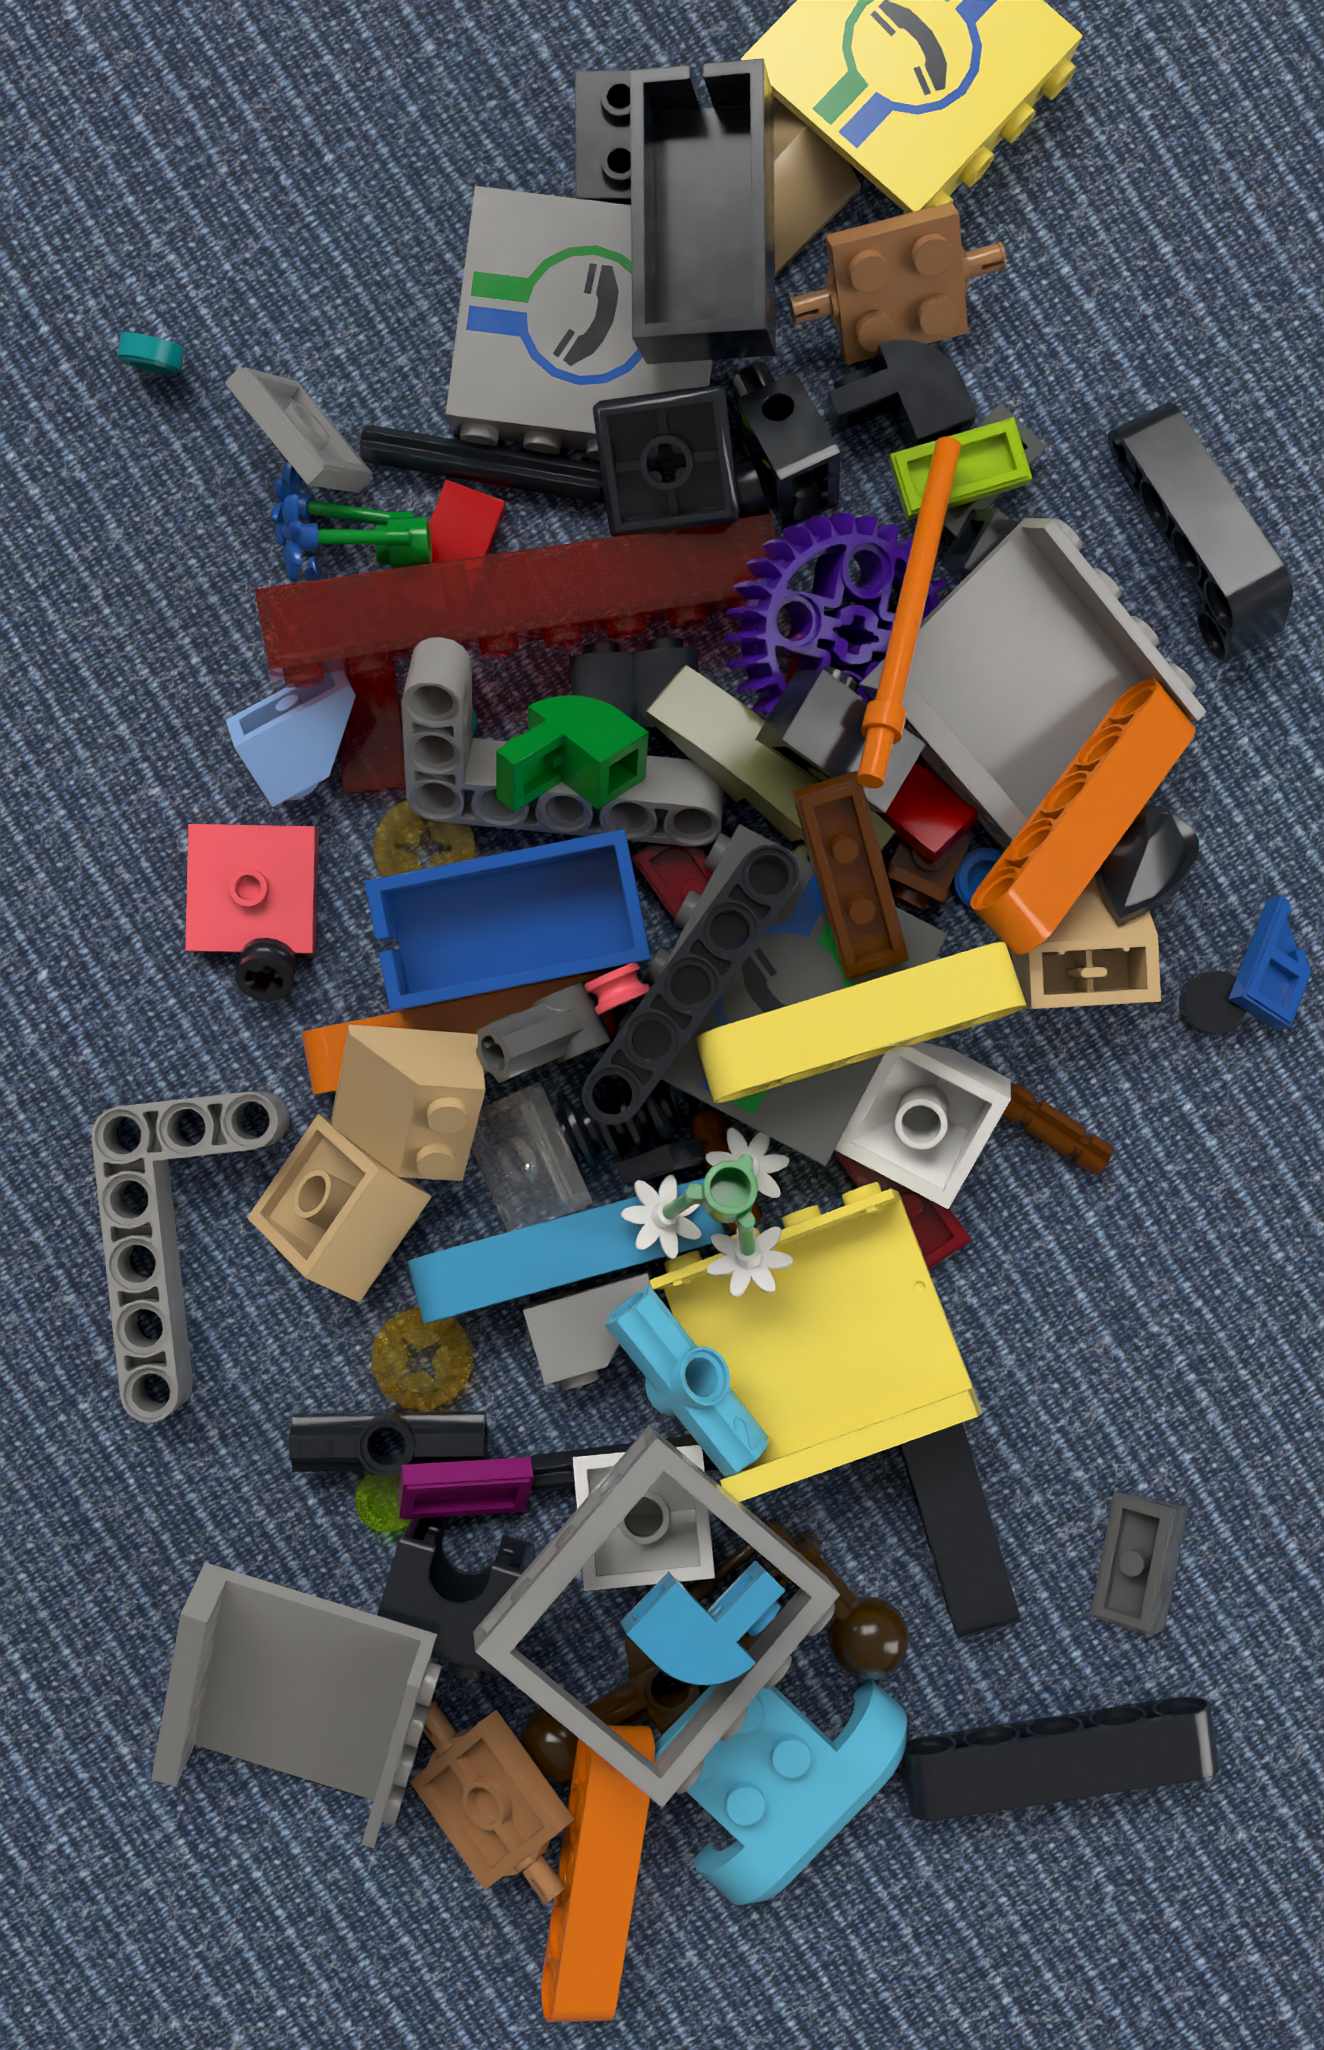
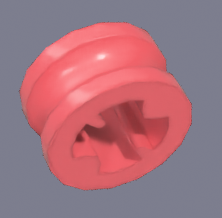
[584,962,650,1016]

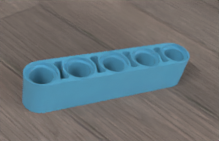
[407,1178,726,1324]

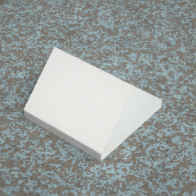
[573,1445,715,1591]

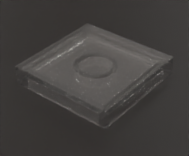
[471,1082,593,1232]

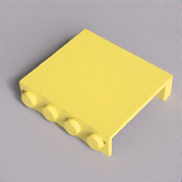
[649,1182,983,1502]

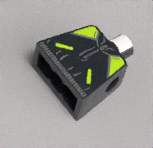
[733,362,840,531]

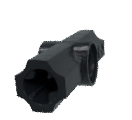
[289,1407,488,1476]

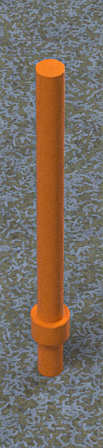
[856,437,961,789]

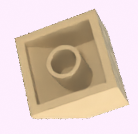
[331,1024,485,1181]
[247,1114,432,1303]

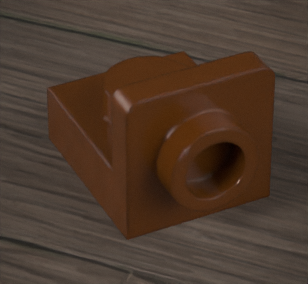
[886,834,972,912]

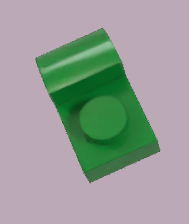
[496,695,649,812]

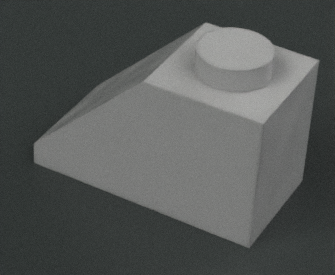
[523,1267,651,1390]

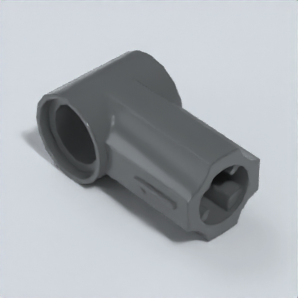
[476,981,611,1083]

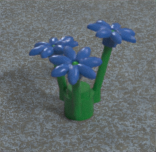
[270,462,432,638]

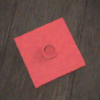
[185,824,319,954]

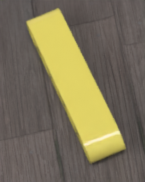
[694,942,1027,1103]

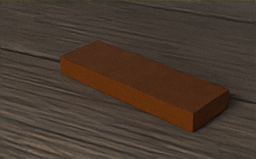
[791,771,909,980]

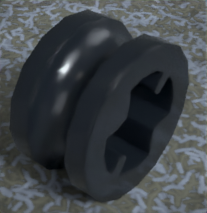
[235,937,297,1002]

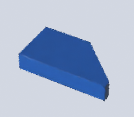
[1228,895,1311,1030]

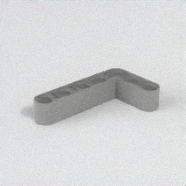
[401,637,725,847]
[91,1091,290,1423]

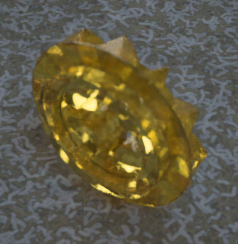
[373,800,476,877]
[371,1307,473,1410]

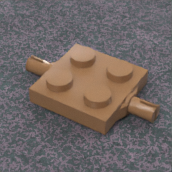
[788,202,1007,365]
[409,1701,575,1906]

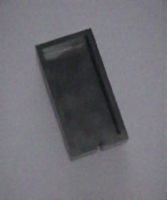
[630,58,776,364]

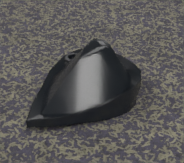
[1094,805,1199,925]

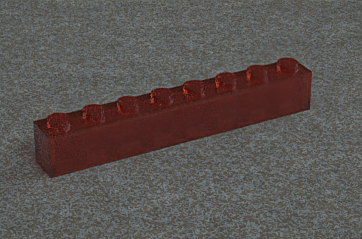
[254,514,776,688]

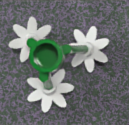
[620,1128,793,1298]

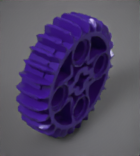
[724,513,948,716]

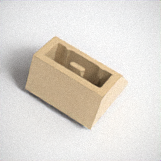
[1012,876,1161,1009]

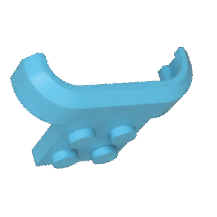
[654,1679,907,1905]

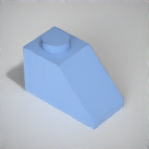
[226,659,356,807]

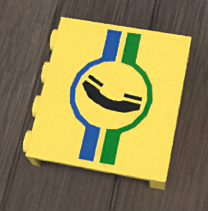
[741,0,1083,215]

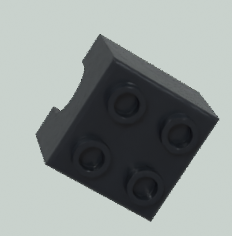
[377,1517,535,1680]

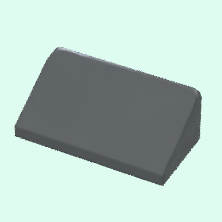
[1090,1491,1188,1636]

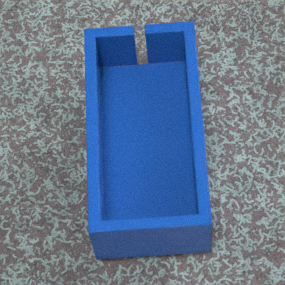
[364,829,652,1012]

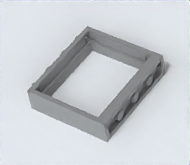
[473,1425,840,1808]

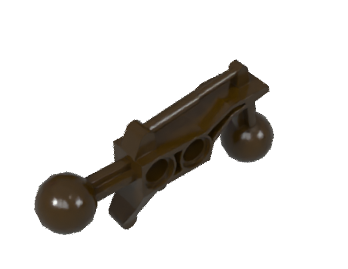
[520,1519,909,1788]

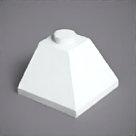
[834,1042,1011,1209]

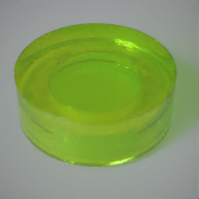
[355,1471,411,1532]

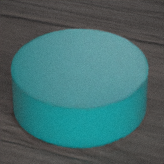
[117,332,185,375]

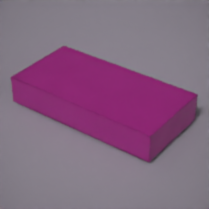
[397,1457,533,1520]

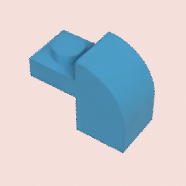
[620,1561,785,1685]

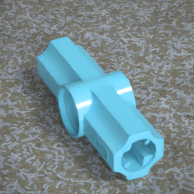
[605,1286,769,1477]

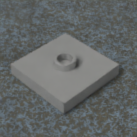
[225,367,374,493]

